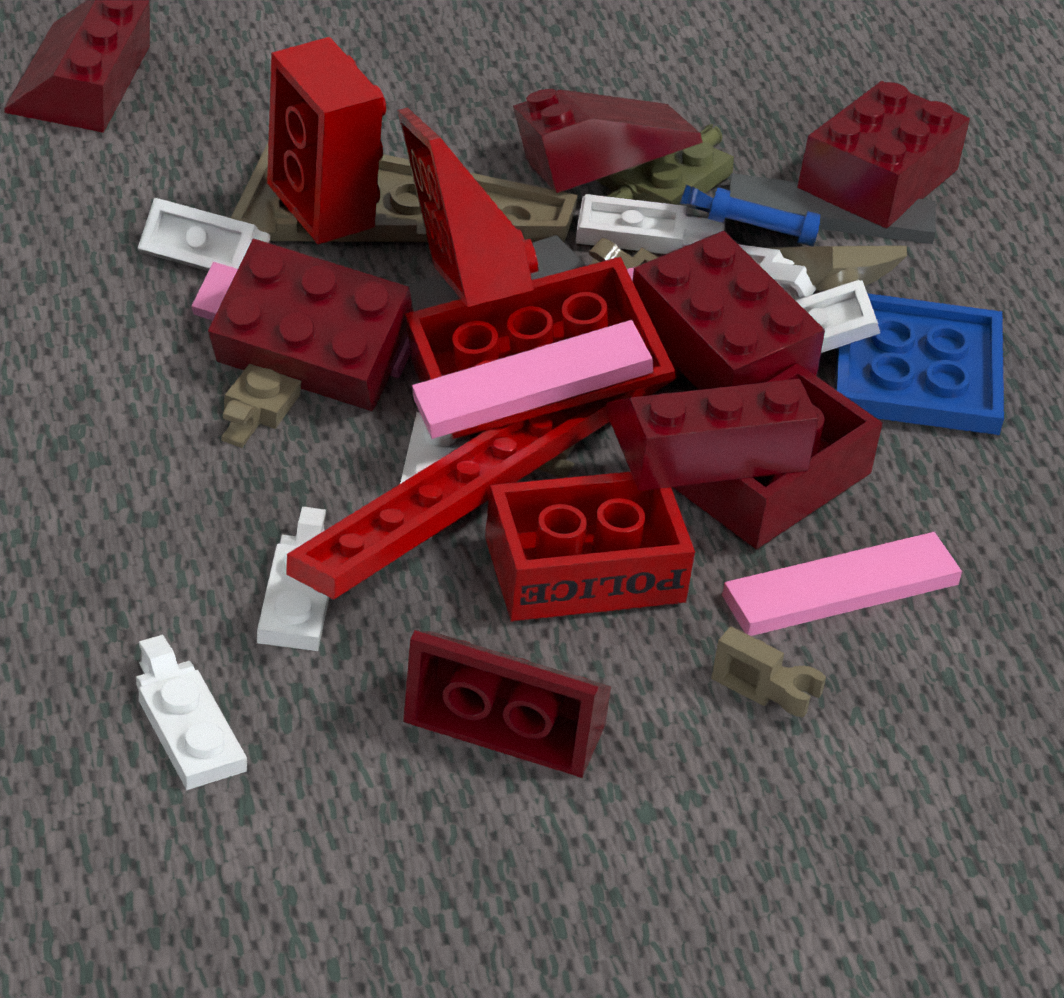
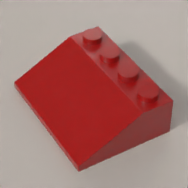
[397,107,539,307]
[405,257,676,439]

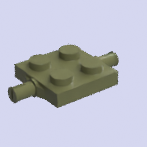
[595,124,734,206]

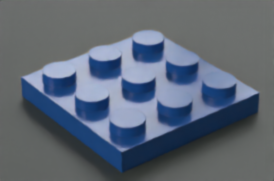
[834,293,1004,435]

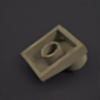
[767,246,907,294]

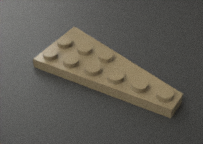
[231,143,578,243]

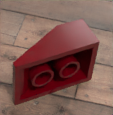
[513,89,703,193]

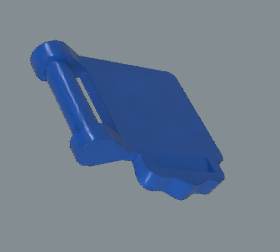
[680,184,821,247]

